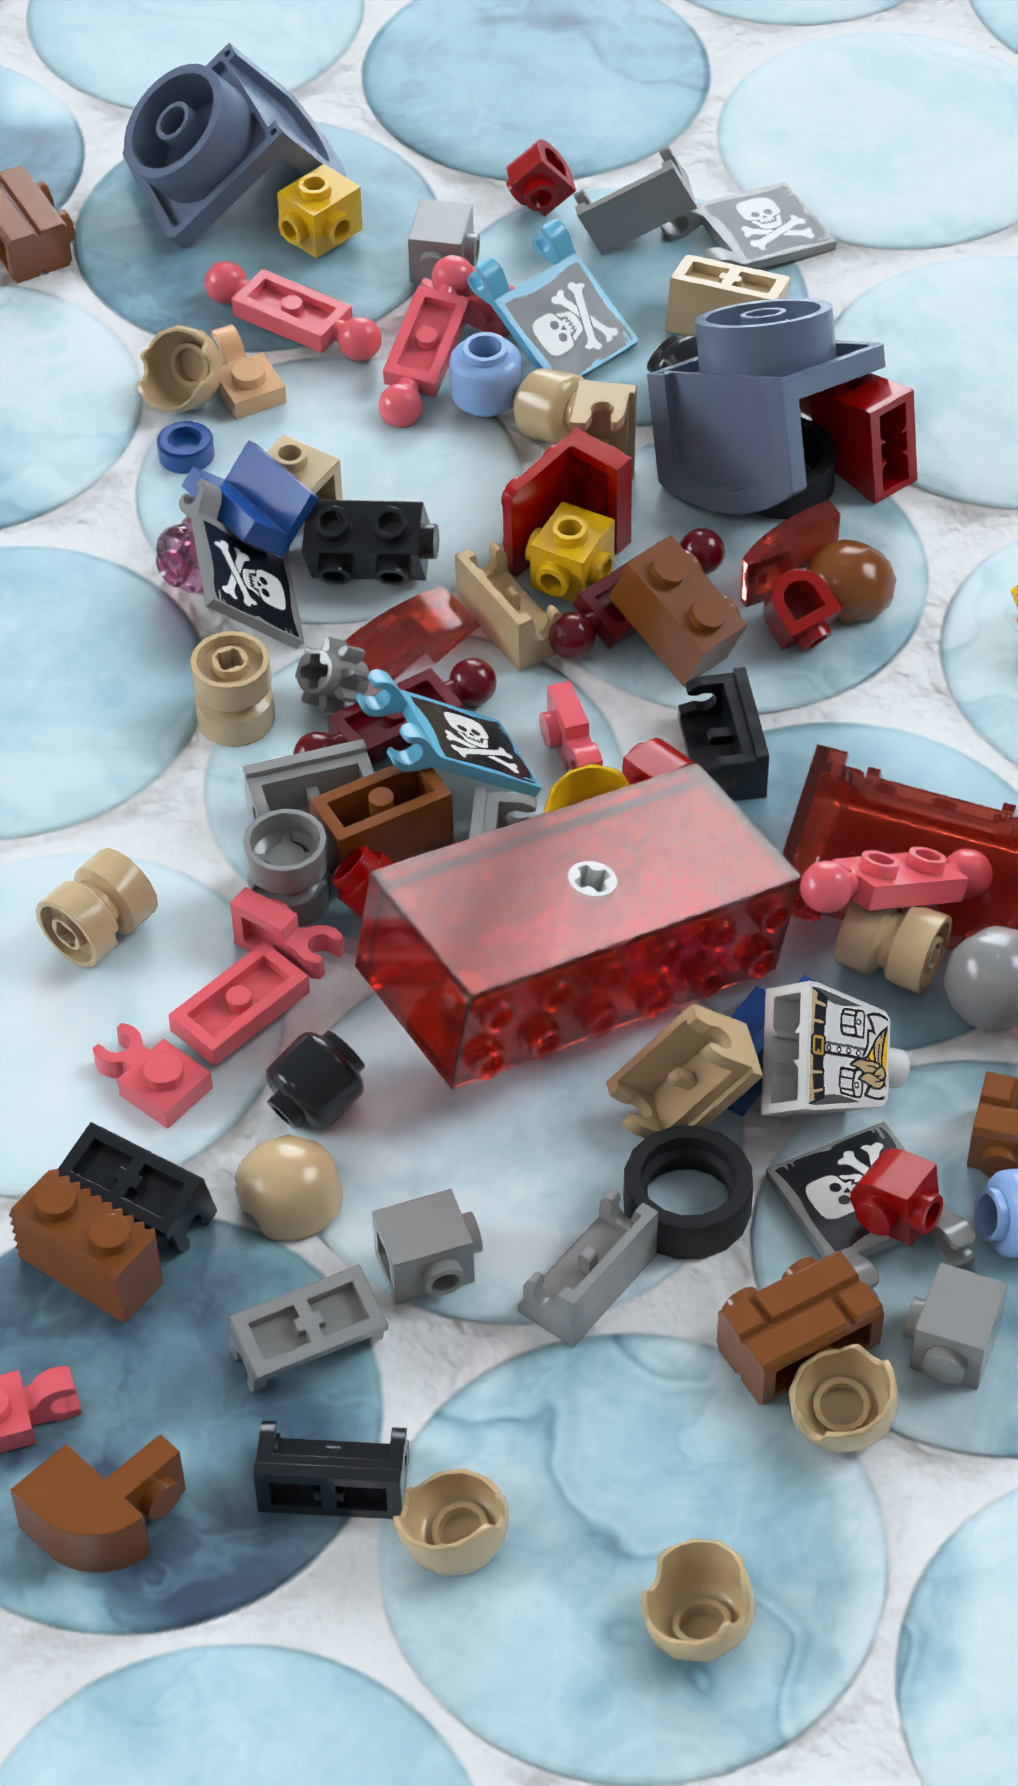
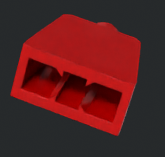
[799,373,918,504]

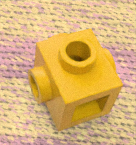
[277,164,363,259]
[525,501,615,603]

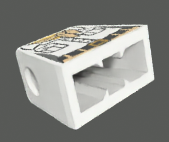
[761,981,910,1116]

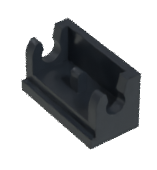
[678,667,770,805]
[58,1122,217,1252]
[253,1420,410,1519]

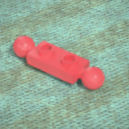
[378,255,474,428]
[204,261,382,361]
[800,847,993,913]

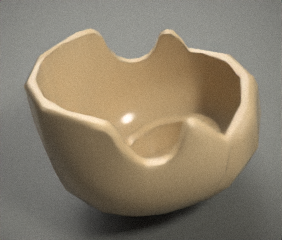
[137,325,221,413]
[235,1134,343,1240]
[788,1344,898,1453]
[392,1468,509,1576]
[641,1538,757,1662]

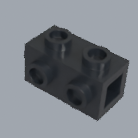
[301,500,439,586]

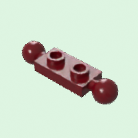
[548,528,725,660]
[293,658,497,765]

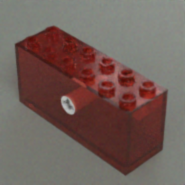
[355,763,802,1090]

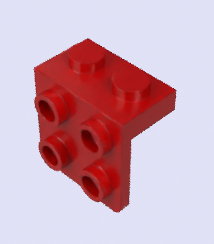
[501,428,632,577]

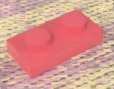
[168,942,310,1067]

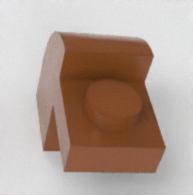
[10,1434,186,1573]

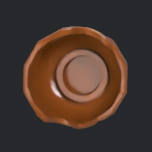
[806,539,896,625]

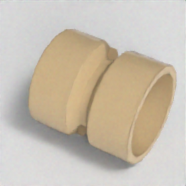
[190,631,275,747]
[35,848,158,968]
[834,900,952,995]

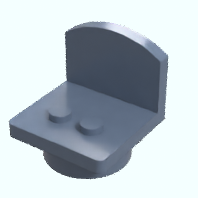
[123,43,346,248]
[647,298,886,514]

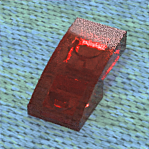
[740,500,841,607]
[345,586,480,690]

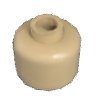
[512,368,585,444]

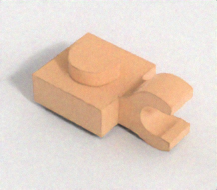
[211,324,286,420]

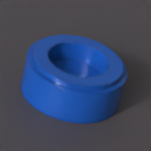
[157,421,215,474]

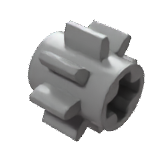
[295,636,370,714]

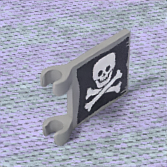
[661,182,837,269]
[179,478,304,649]
[766,1121,976,1298]

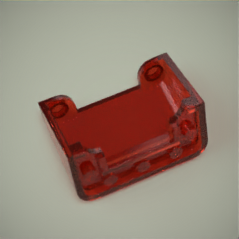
[772,744,1018,951]

